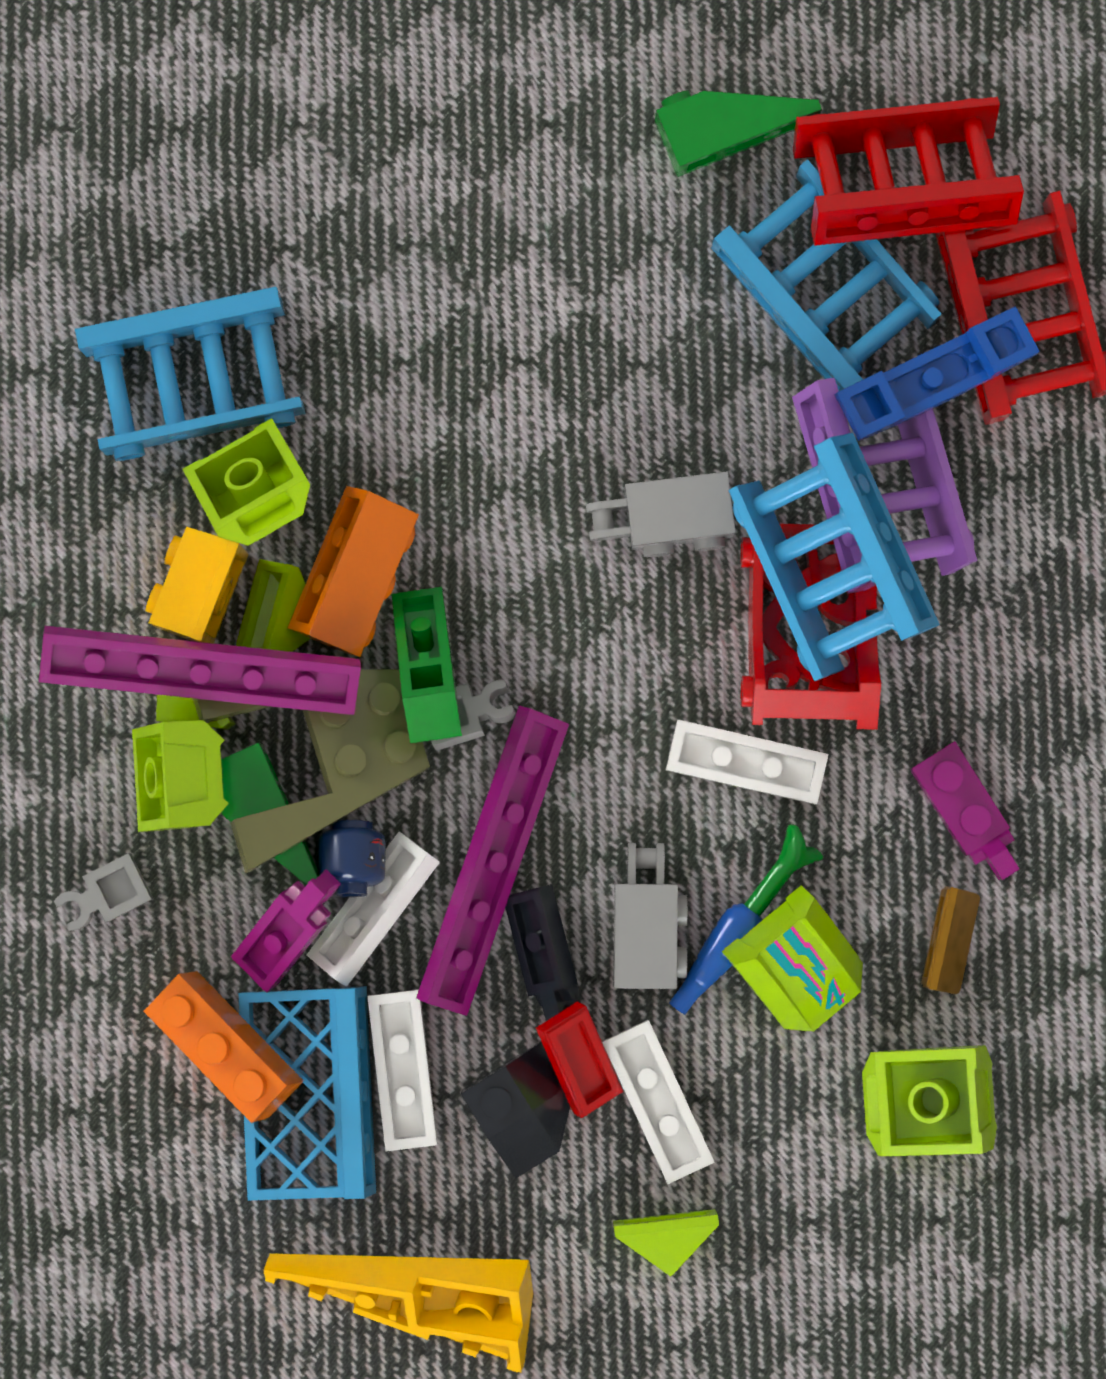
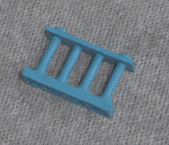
[711,159,941,391]
[75,286,306,461]
[729,433,940,681]

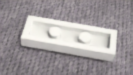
[666,720,828,805]
[307,831,440,987]
[367,989,438,1152]
[602,1020,715,1184]

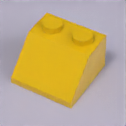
[145,527,249,643]

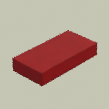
[536,1001,623,1118]

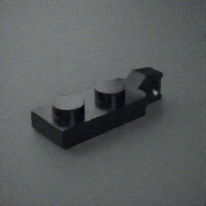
[505,884,581,1021]

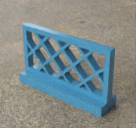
[238,986,376,1201]

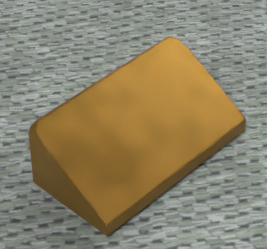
[921,887,980,994]

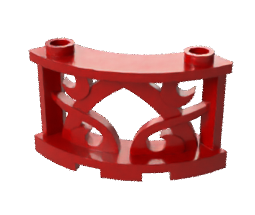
[740,524,881,730]

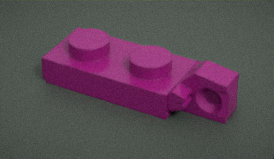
[910,741,1019,880]
[231,869,341,993]

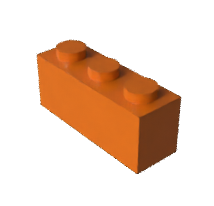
[287,486,419,657]
[144,971,304,1123]

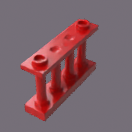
[793,97,1024,246]
[935,191,1106,425]

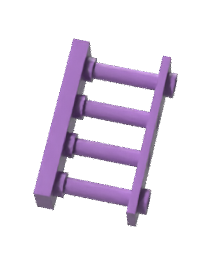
[792,378,977,594]

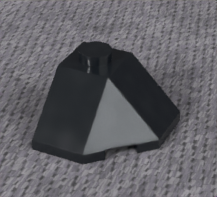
[461,1041,570,1179]

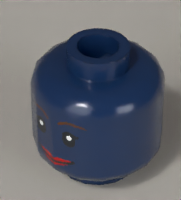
[318,820,386,897]

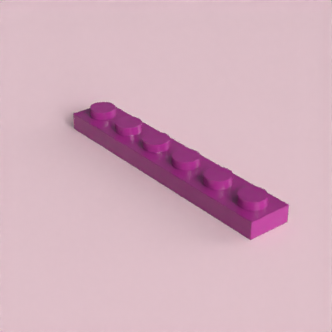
[39,626,361,715]
[416,706,569,1016]

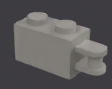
[586,471,736,557]
[613,843,688,989]

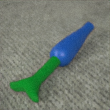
[669,824,823,1015]

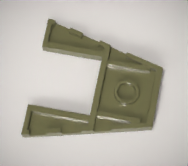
[193,669,430,873]

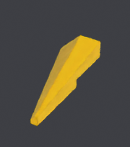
[263,1253,533,1373]

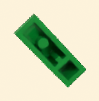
[655,90,822,177]
[391,587,462,743]
[221,743,319,885]

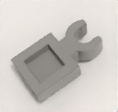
[431,680,516,751]
[54,853,154,931]

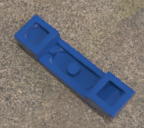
[835,306,1040,441]

